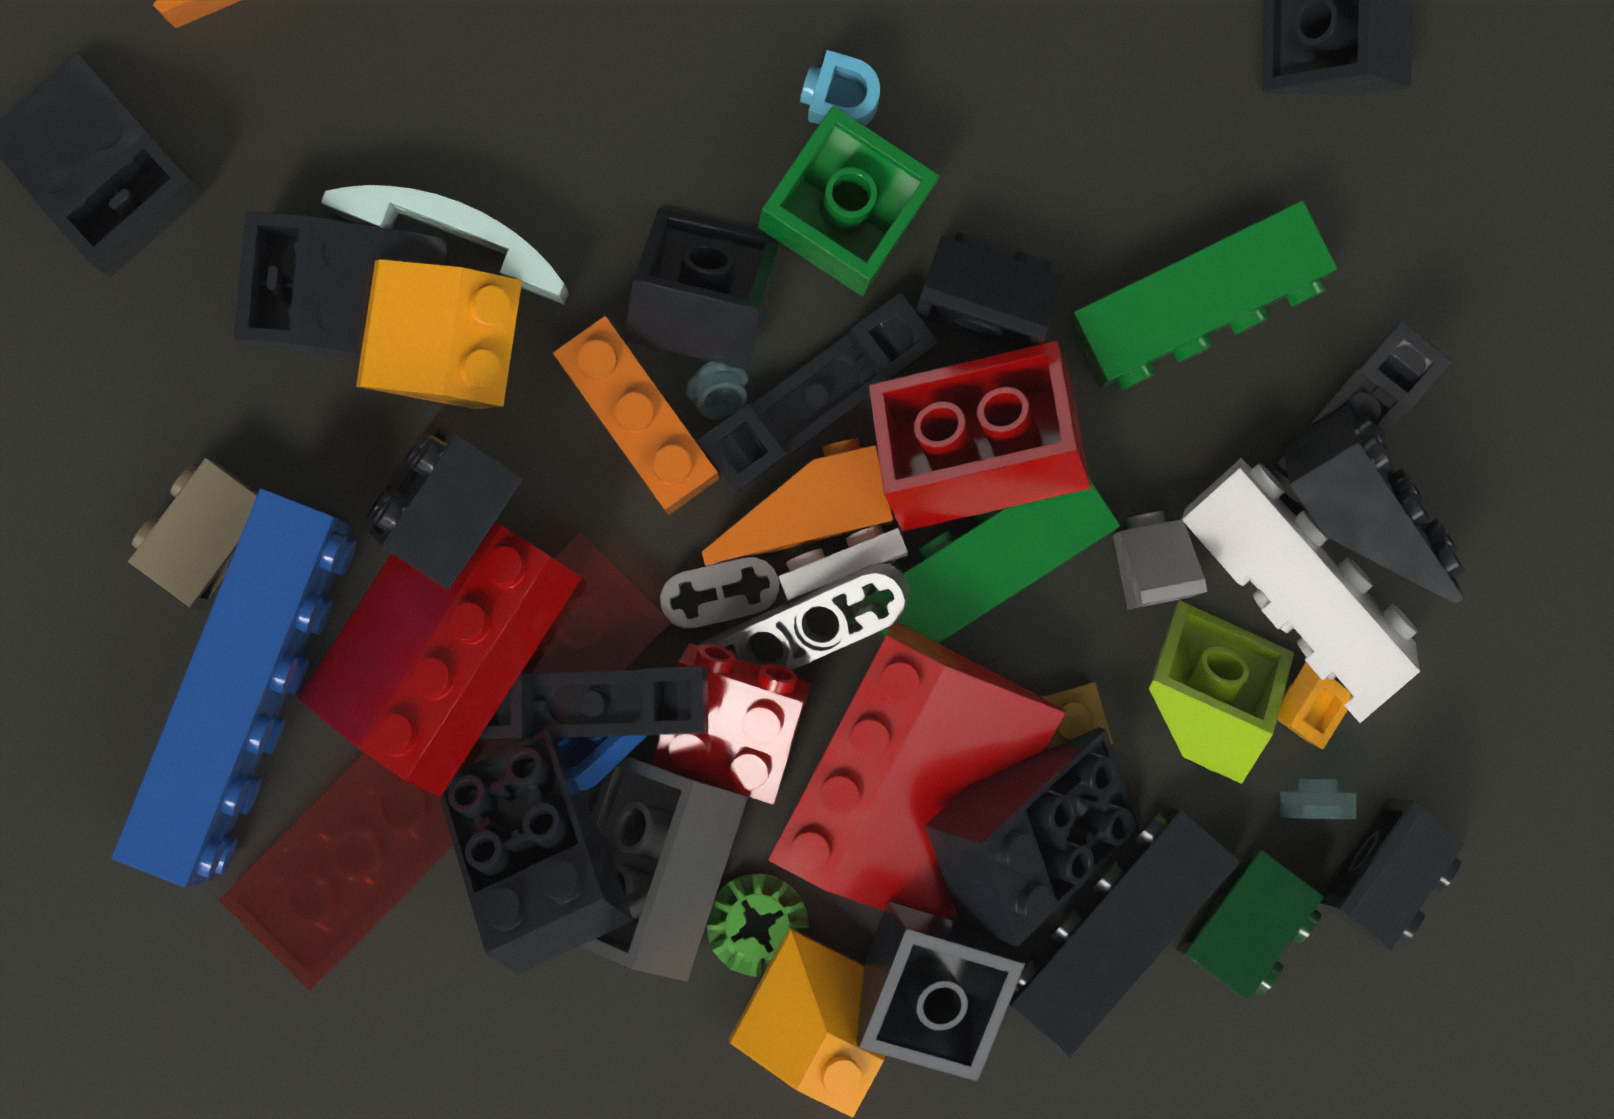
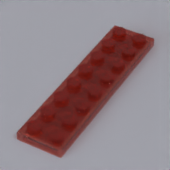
[219,533,672,991]

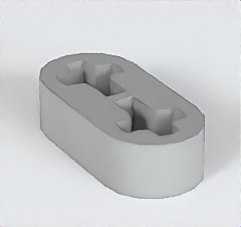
[660,557,779,629]

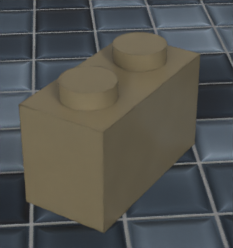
[128,458,258,610]

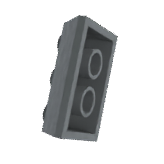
[581,756,748,982]

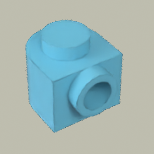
[800,50,880,126]

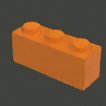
[553,316,720,516]

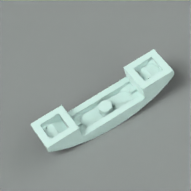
[321,185,569,305]

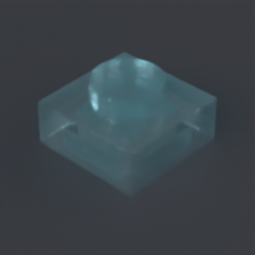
[1280,779,1356,819]

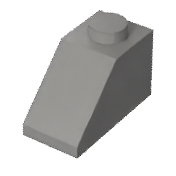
[1113,511,1207,610]

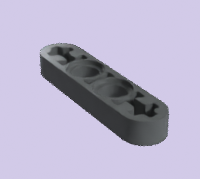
[697,563,910,670]

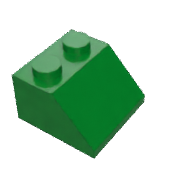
[758,105,940,297]

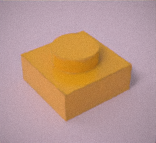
[1277,662,1350,750]

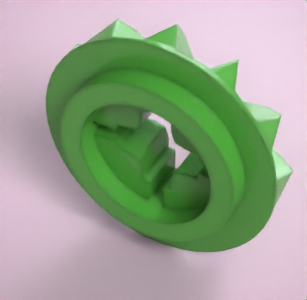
[706,873,809,977]

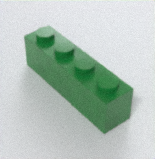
[1068,201,1337,391]
[861,479,1120,643]

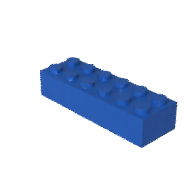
[111,488,357,888]

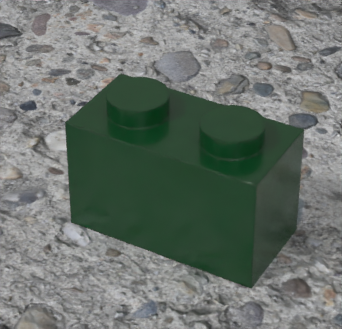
[1176,847,1324,1002]

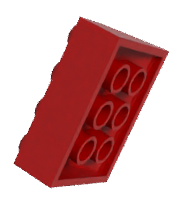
[297,522,582,797]
[768,621,1066,920]

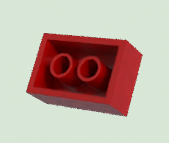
[869,341,1091,532]

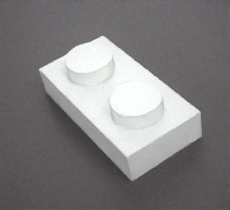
[778,525,908,602]

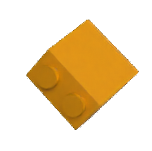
[356,259,522,409]

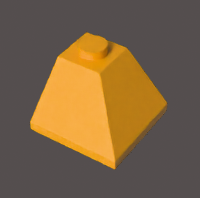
[728,927,885,1118]

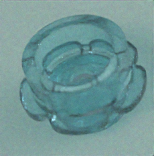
[686,362,748,420]

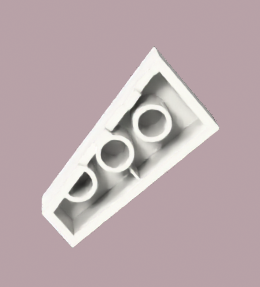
[1182,458,1420,723]

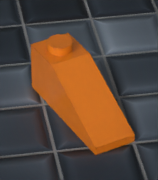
[702,438,893,566]

